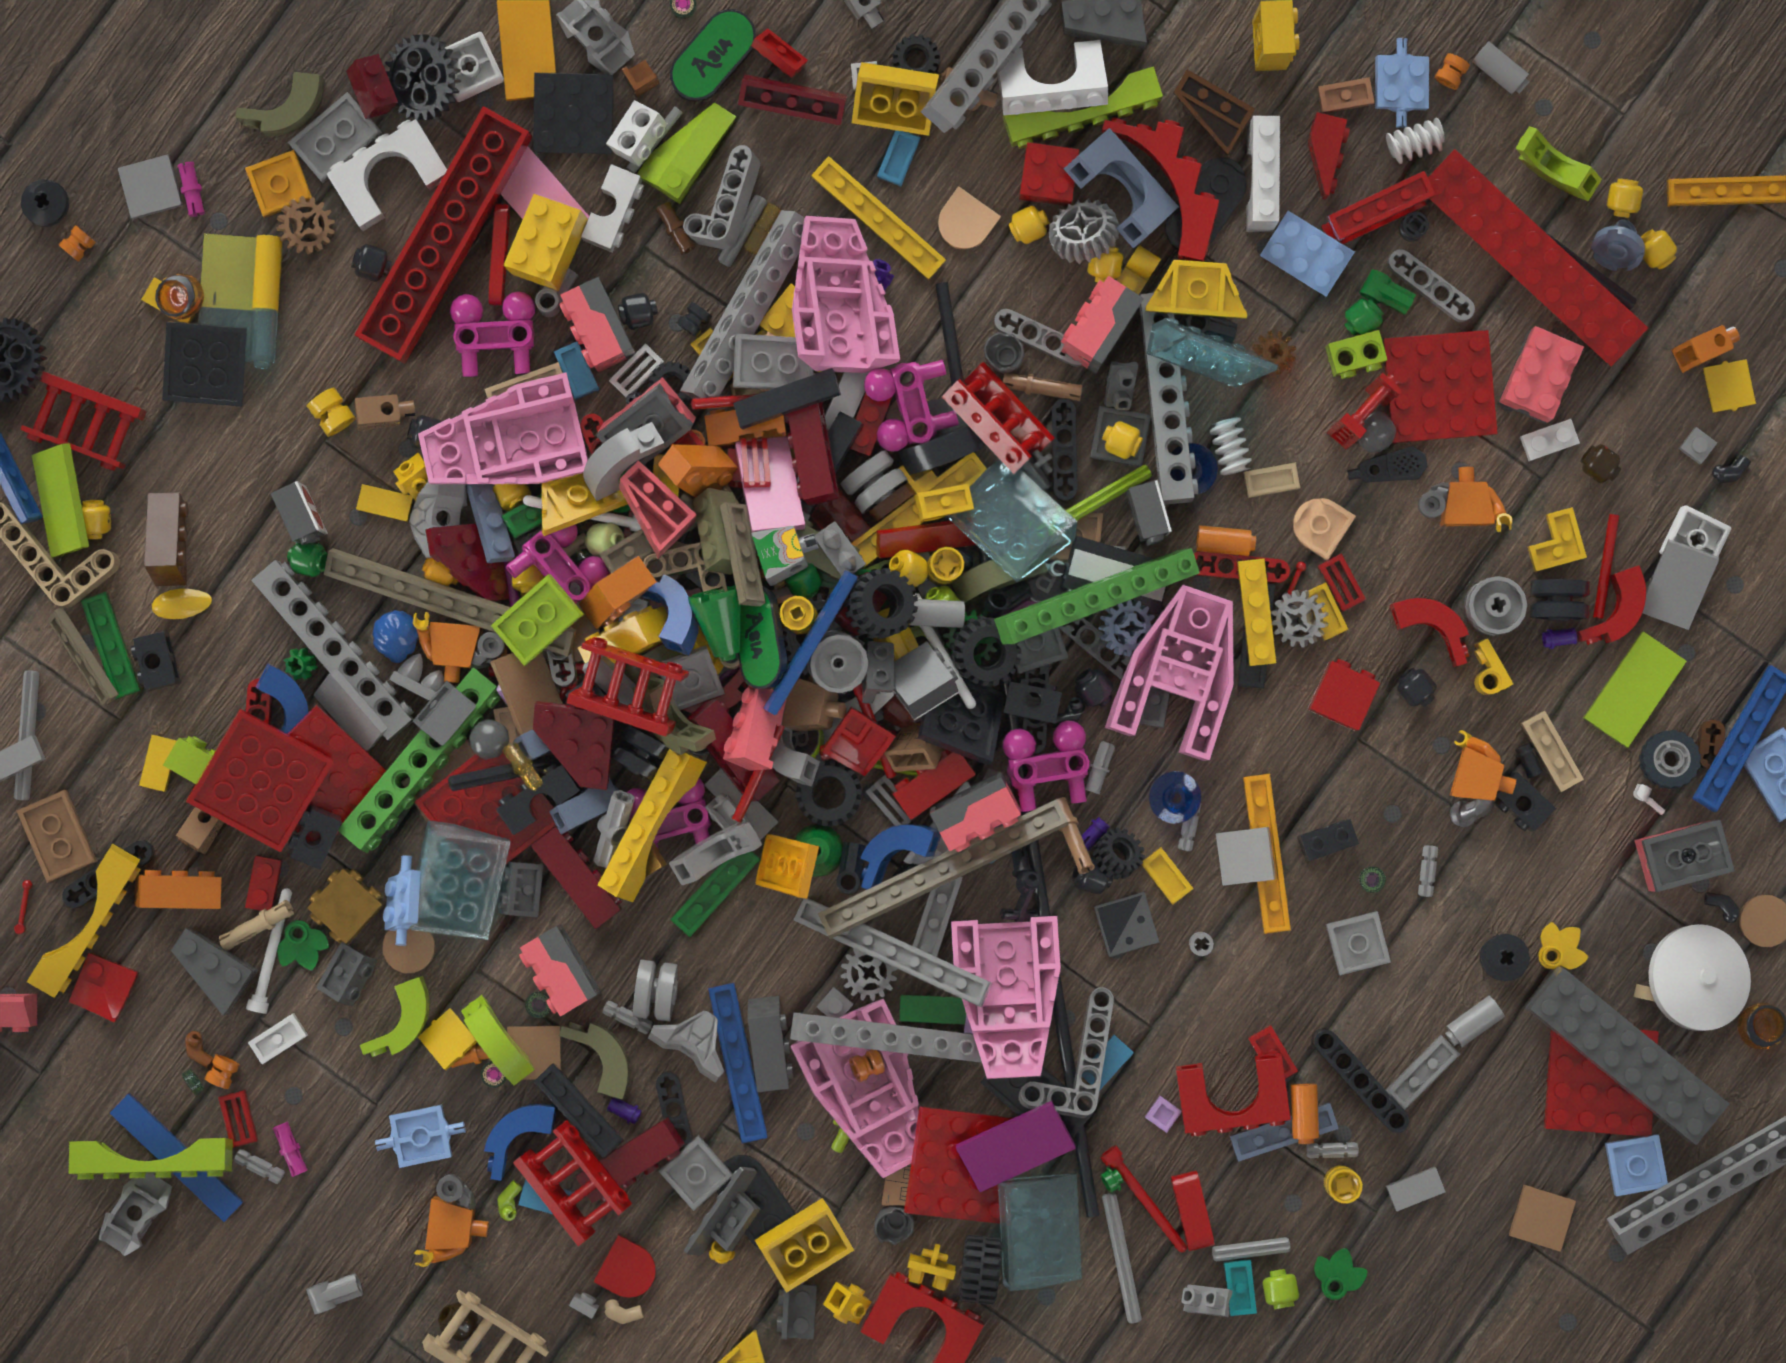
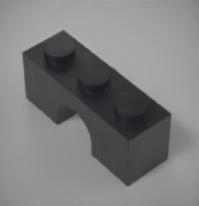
[496,763,581,835]

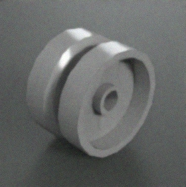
[840,450,908,514]
[1463,576,1527,636]
[806,630,868,693]
[633,959,678,1021]

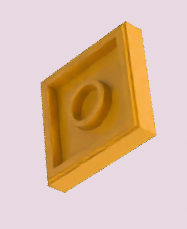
[245,150,312,218]

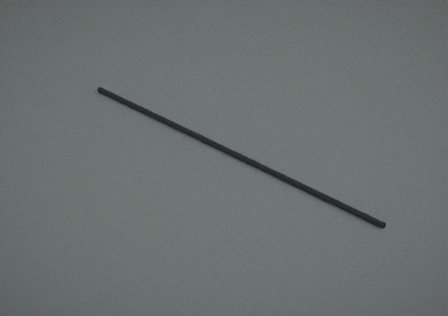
[935,282,1099,1217]

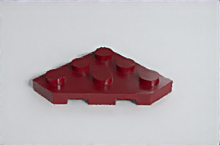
[425,524,510,602]
[533,701,615,790]

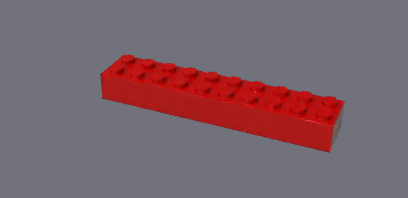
[354,106,533,364]
[1428,149,1648,367]

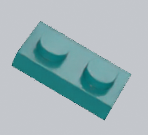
[1224,1259,1257,1316]

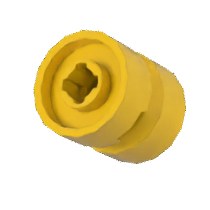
[307,387,356,437]
[927,547,964,586]
[780,596,818,635]
[1324,1165,1363,1204]

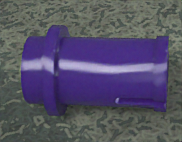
[1542,627,1577,649]
[1081,817,1110,851]
[607,1097,642,1125]

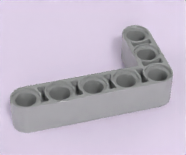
[1019,987,1114,1118]

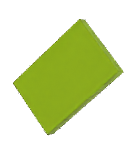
[491,574,584,666]

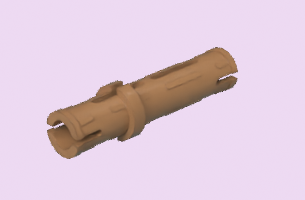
[1003,373,1083,402]
[1057,797,1095,874]

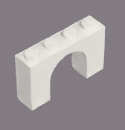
[997,40,1108,115]
[1246,116,1280,232]
[327,119,447,231]

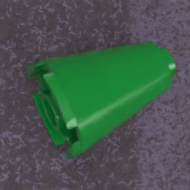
[688,586,741,661]
[794,824,843,877]

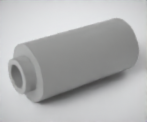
[1472,41,1530,94]
[909,599,965,628]
[1445,995,1505,1047]

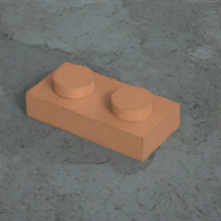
[1317,77,1374,114]

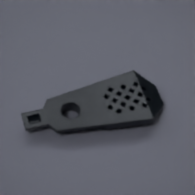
[1347,446,1428,483]

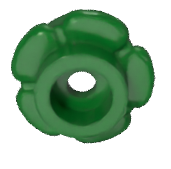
[1100,1168,1123,1193]

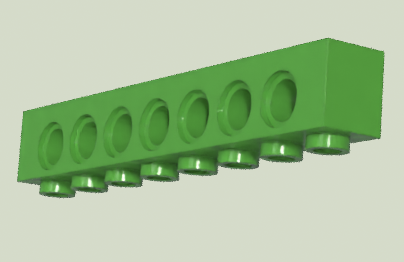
[994,548,1200,644]
[338,667,501,853]

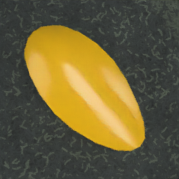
[152,589,212,619]

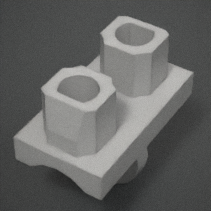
[1181,1285,1233,1317]

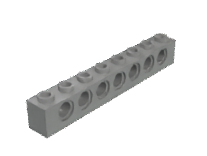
[921,0,1052,133]
[680,210,804,399]
[1139,293,1198,505]
[251,560,414,741]
[790,1013,982,1063]
[1607,1116,1786,1255]

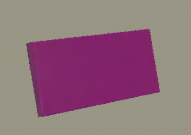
[956,1101,1076,1192]

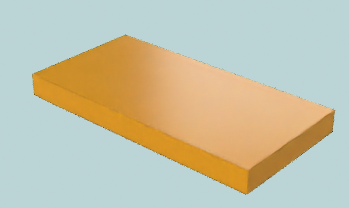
[497,0,556,101]
[755,833,819,899]

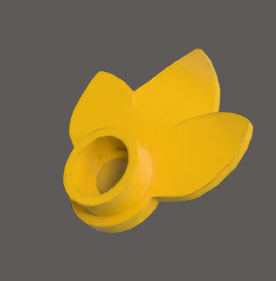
[1538,922,1588,969]

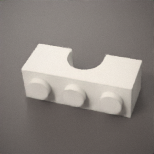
[581,164,644,253]

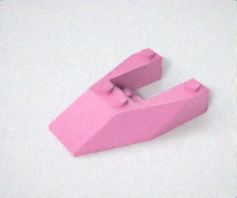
[1105,585,1234,761]

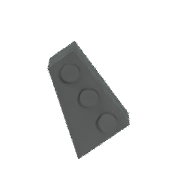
[1060,0,1147,49]
[171,927,258,1016]
[748,996,793,1092]

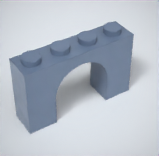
[1064,128,1179,248]
[514,730,619,835]

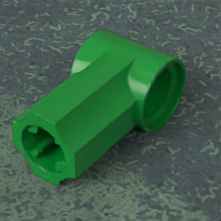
[1359,269,1416,315]

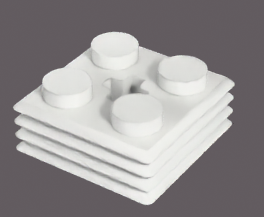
[445,32,504,102]
[1659,505,1731,556]

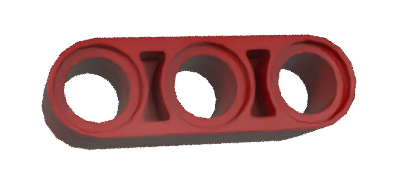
[1171,1170,1215,1251]

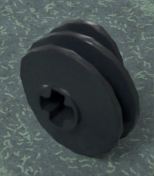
[21,179,69,227]
[1480,934,1530,981]

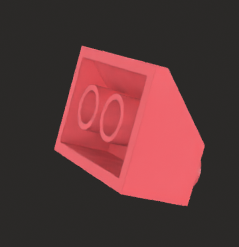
[0,994,37,1032]

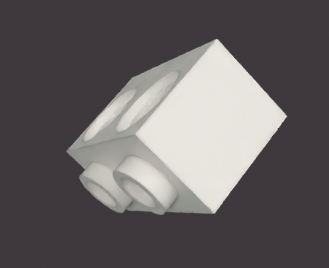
[606,100,668,167]

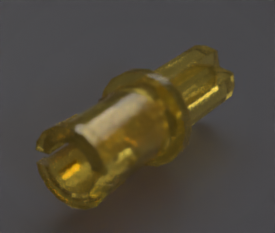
[745,203,781,254]
[503,742,542,791]

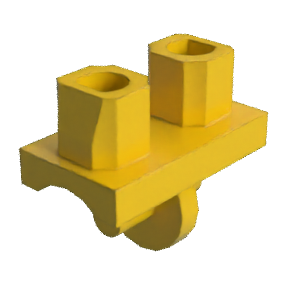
[907,1243,956,1291]

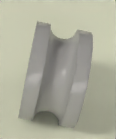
[1189,932,1214,956]

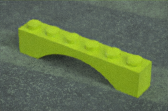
[1003,66,1163,149]
[69,1138,233,1180]

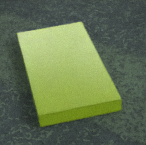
[32,443,89,557]
[1583,632,1687,748]

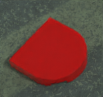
[594,1234,656,1298]

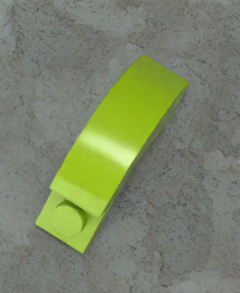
[1516,126,1602,201]
[360,976,430,1057]
[461,995,535,1085]

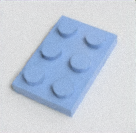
[1260,210,1355,297]

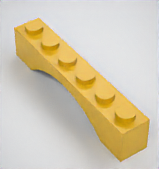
[598,749,707,902]
[27,843,141,998]

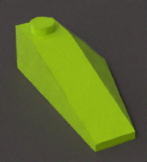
[637,102,737,204]

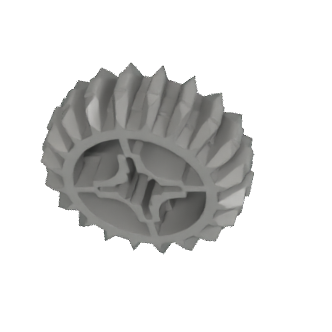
[1049,198,1119,265]

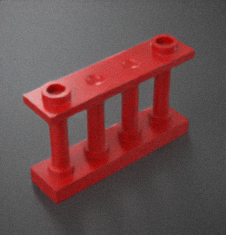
[1321,171,1436,245]
[942,362,1055,474]
[20,371,147,472]
[1326,373,1403,450]
[567,637,689,737]
[513,1120,632,1246]

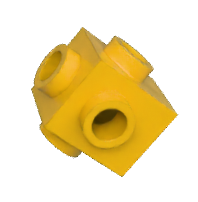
[393,453,428,501]
[823,1282,872,1325]

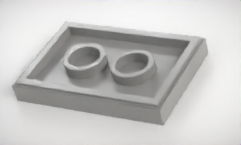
[288,92,382,183]
[733,334,814,390]
[1642,539,1719,630]
[314,669,388,752]

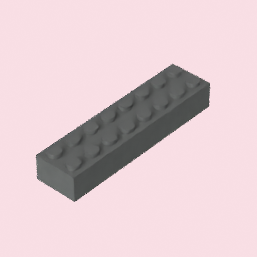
[1524,967,1729,1145]

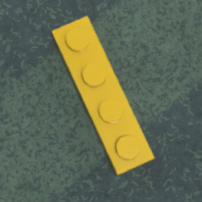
[1237,559,1276,666]

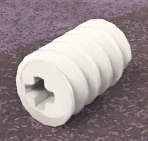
[1386,118,1445,164]
[1210,417,1252,475]

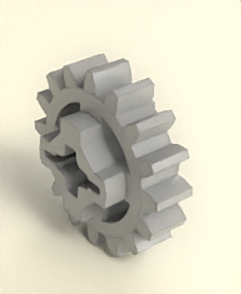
[1271,590,1329,647]
[841,948,897,1001]

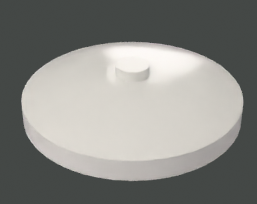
[1649,924,1751,1031]

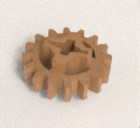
[276,196,335,254]

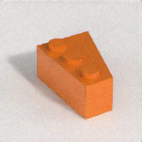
[705,409,787,449]
[658,445,738,497]
[579,556,657,630]
[134,870,222,909]

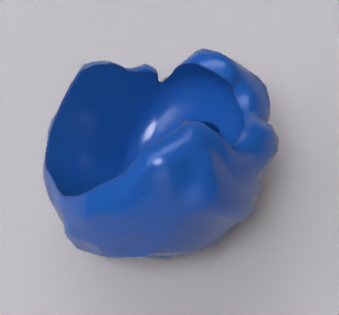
[372,610,418,663]

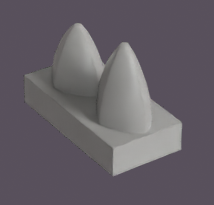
[815,521,866,576]
[389,653,444,701]

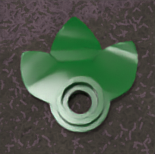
[277,920,329,971]
[1314,1248,1367,1300]

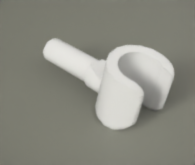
[1045,560,1065,577]
[1633,784,1665,815]

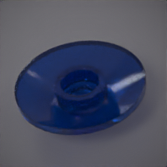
[1170,443,1218,495]
[1149,771,1201,824]

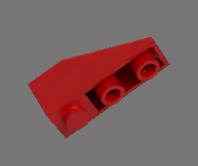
[1308,112,1350,200]

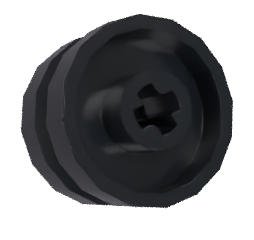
[1530,579,1590,622]
[611,724,669,781]

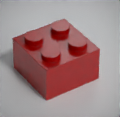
[1019,142,1079,206]

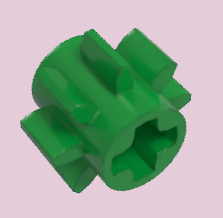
[283,647,318,680]

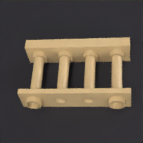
[422,1290,549,1363]

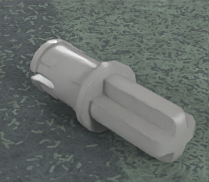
[1085,741,1115,795]

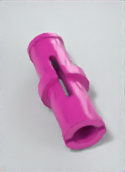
[177,162,205,217]
[272,1121,308,1177]

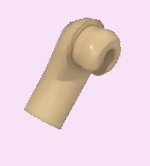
[605,1299,644,1324]

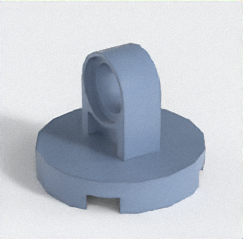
[1591,219,1645,271]

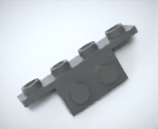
[684,1167,760,1256]

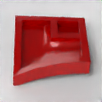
[822,706,896,776]
[69,953,139,1022]

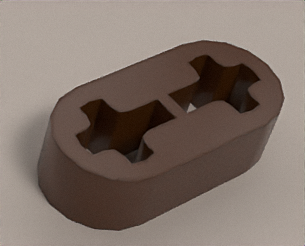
[869,483,916,523]
[1697,720,1725,769]

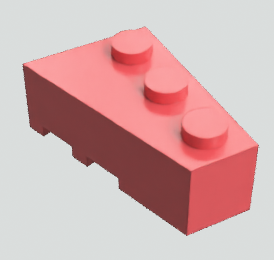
[619,460,697,559]
[723,685,786,770]

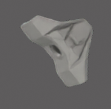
[556,0,635,75]
[409,481,467,558]
[648,1011,724,1083]
[99,1173,172,1256]

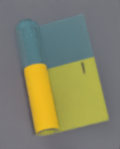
[198,233,283,368]

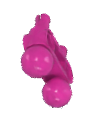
[450,291,536,377]
[864,360,959,452]
[506,524,611,604]
[1003,721,1090,812]
[626,778,712,850]

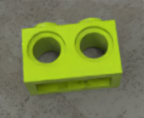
[1325,330,1387,379]

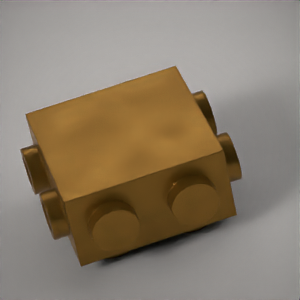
[307,868,385,944]

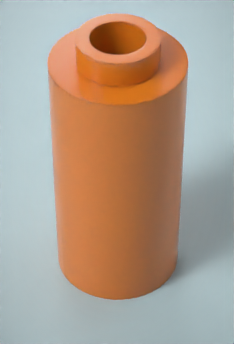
[1196,525,1256,556]
[1291,1084,1319,1144]

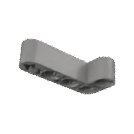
[683,145,760,249]

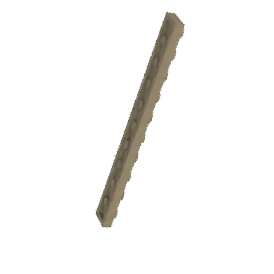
[324,548,577,657]
[818,799,1069,939]

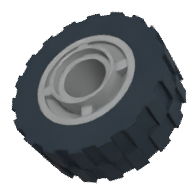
[1639,730,1701,789]

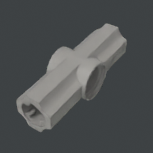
[593,790,635,868]

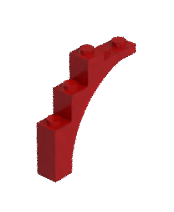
[1102,118,1219,262]

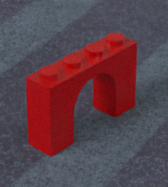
[1176,1053,1291,1136]
[860,1271,984,1363]

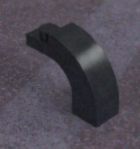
[898,424,986,475]

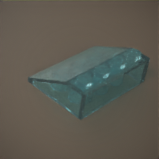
[1146,318,1278,388]
[946,460,1078,582]
[410,820,511,940]
[998,1173,1082,1291]

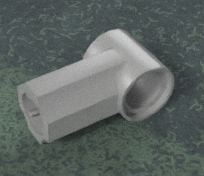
[535,268,578,317]
[306,1273,363,1314]

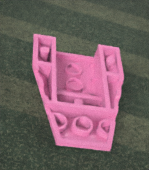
[792,216,900,373]
[418,372,588,484]
[951,916,1061,1079]
[791,999,919,1178]

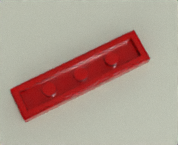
[876,517,978,558]

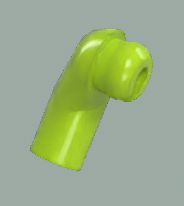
[831,1120,850,1153]
[497,1180,523,1221]

